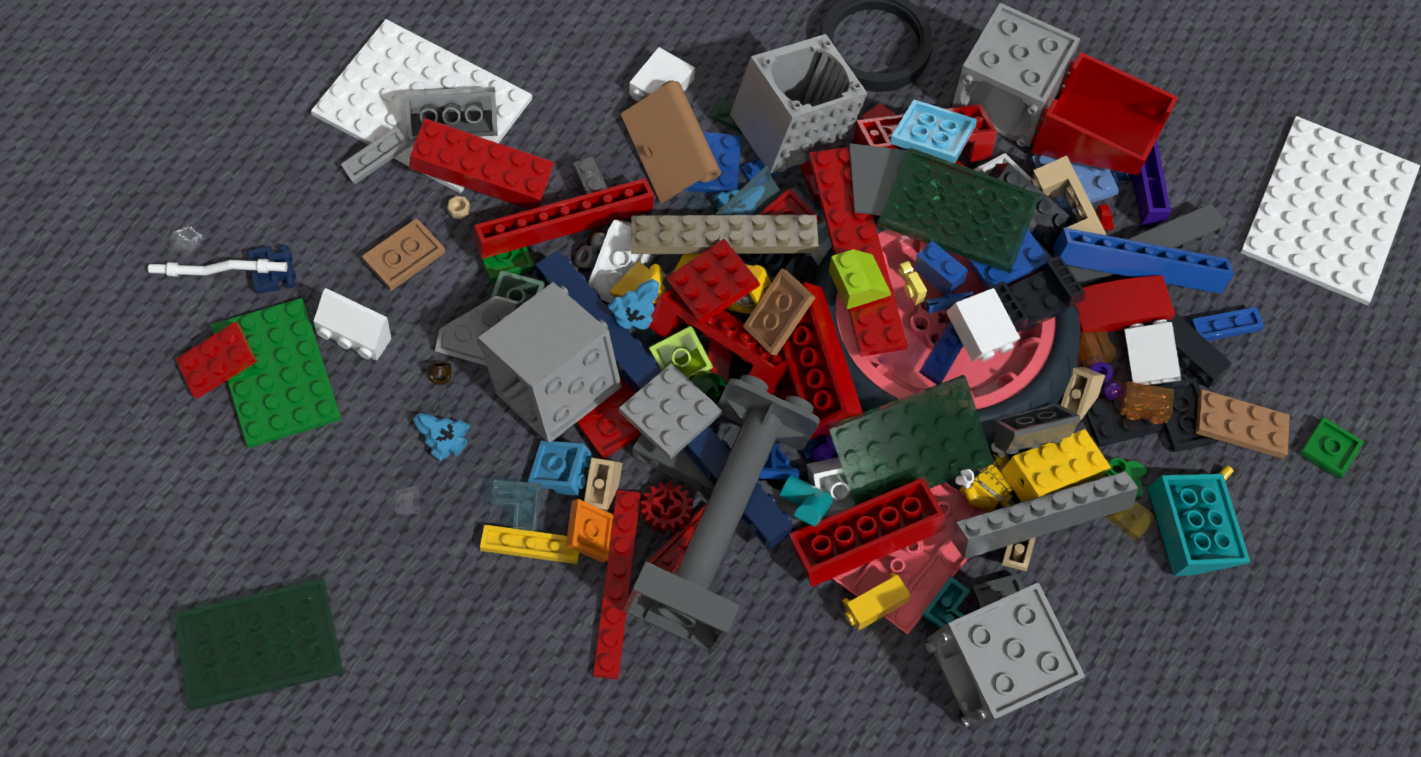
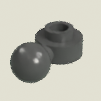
[575,232,606,270]

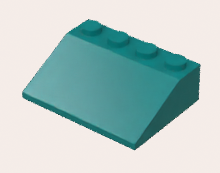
[1148,474,1250,576]

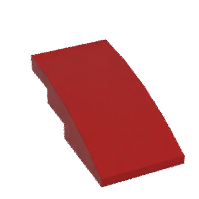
[1076,275,1175,333]

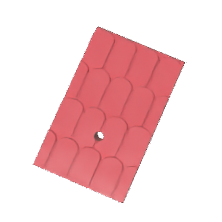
[832,464,988,634]

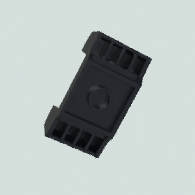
[989,256,1085,332]

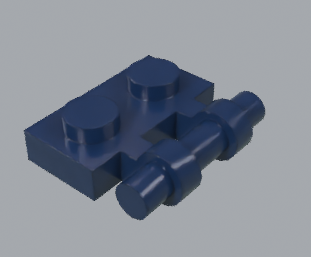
[248,245,296,294]

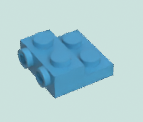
[528,440,592,495]

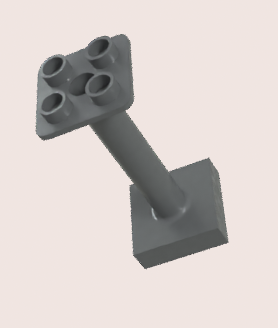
[623,375,820,652]

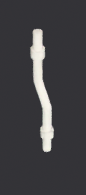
[148,259,287,277]

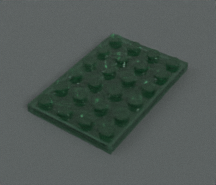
[878,148,1041,274]
[827,375,994,506]
[174,578,344,711]

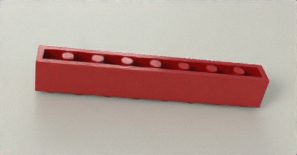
[474,178,654,259]

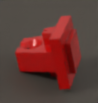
[1094,205,1114,231]

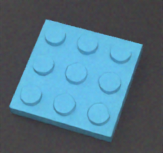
[890,100,977,164]

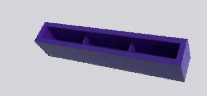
[1132,140,1171,226]

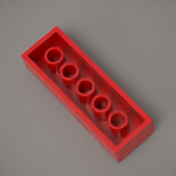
[409,119,554,209]
[783,282,864,435]
[789,478,946,587]

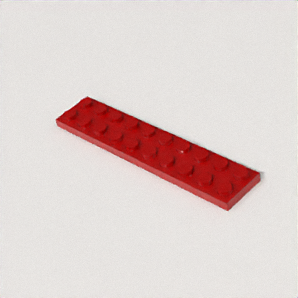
[809,147,908,357]

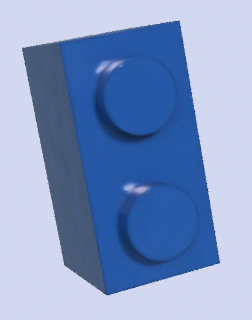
[913,241,968,295]

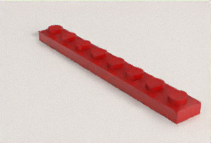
[593,490,641,680]

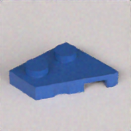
[759,442,799,480]

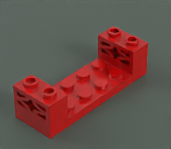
[853,104,997,162]
[649,289,790,395]

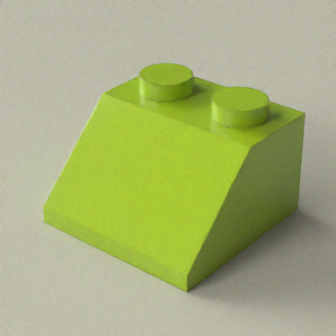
[829,249,891,309]
[649,325,713,378]

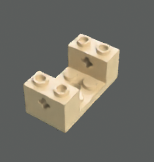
[1031,155,1106,235]

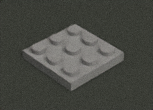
[619,364,722,459]

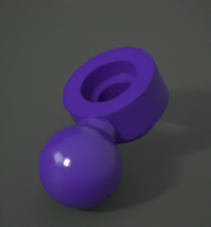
[1090,362,1122,400]
[811,430,845,462]

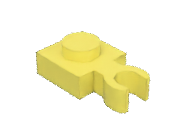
[898,261,927,305]

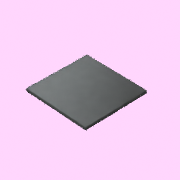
[849,144,934,222]

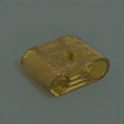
[1107,501,1155,540]

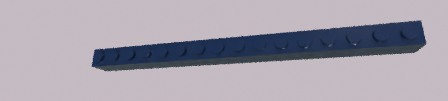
[535,250,793,550]

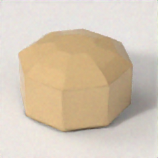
[447,196,470,219]

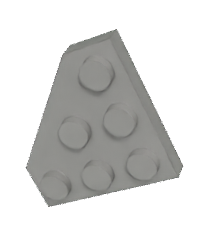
[435,296,518,366]

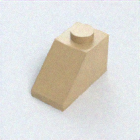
[1061,367,1105,420]
[584,458,623,510]
[1002,537,1036,571]

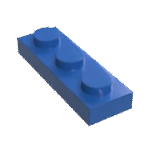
[1190,307,1264,341]

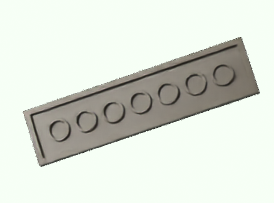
[631,215,819,254]

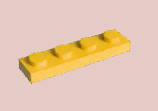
[480,525,580,564]

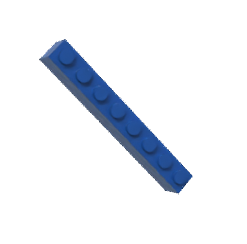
[1052,227,1234,294]

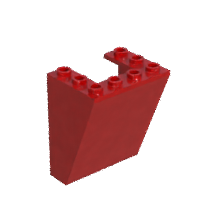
[1031,52,1178,175]

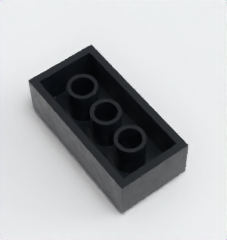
[971,163,1073,253]

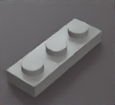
[341,126,410,184]

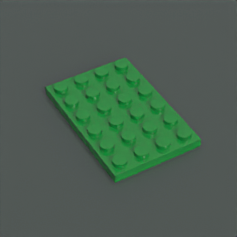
[211,298,341,448]

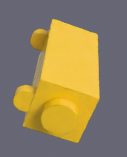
[842,572,911,631]

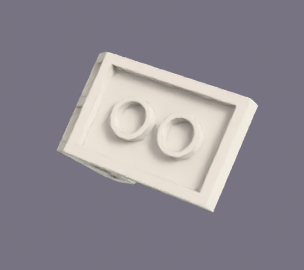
[588,220,657,303]

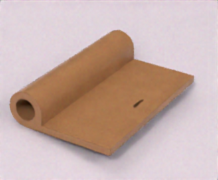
[621,80,721,203]

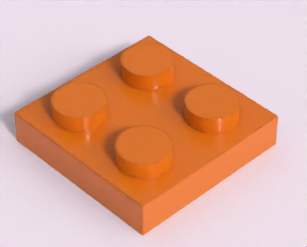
[566,499,614,562]

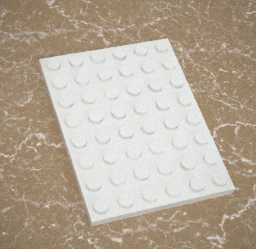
[311,19,532,194]
[1240,116,1420,305]

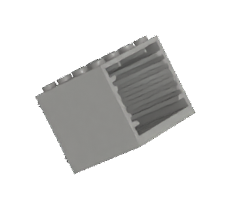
[952,3,1080,148]
[730,34,867,174]
[478,282,622,443]
[925,582,1085,731]

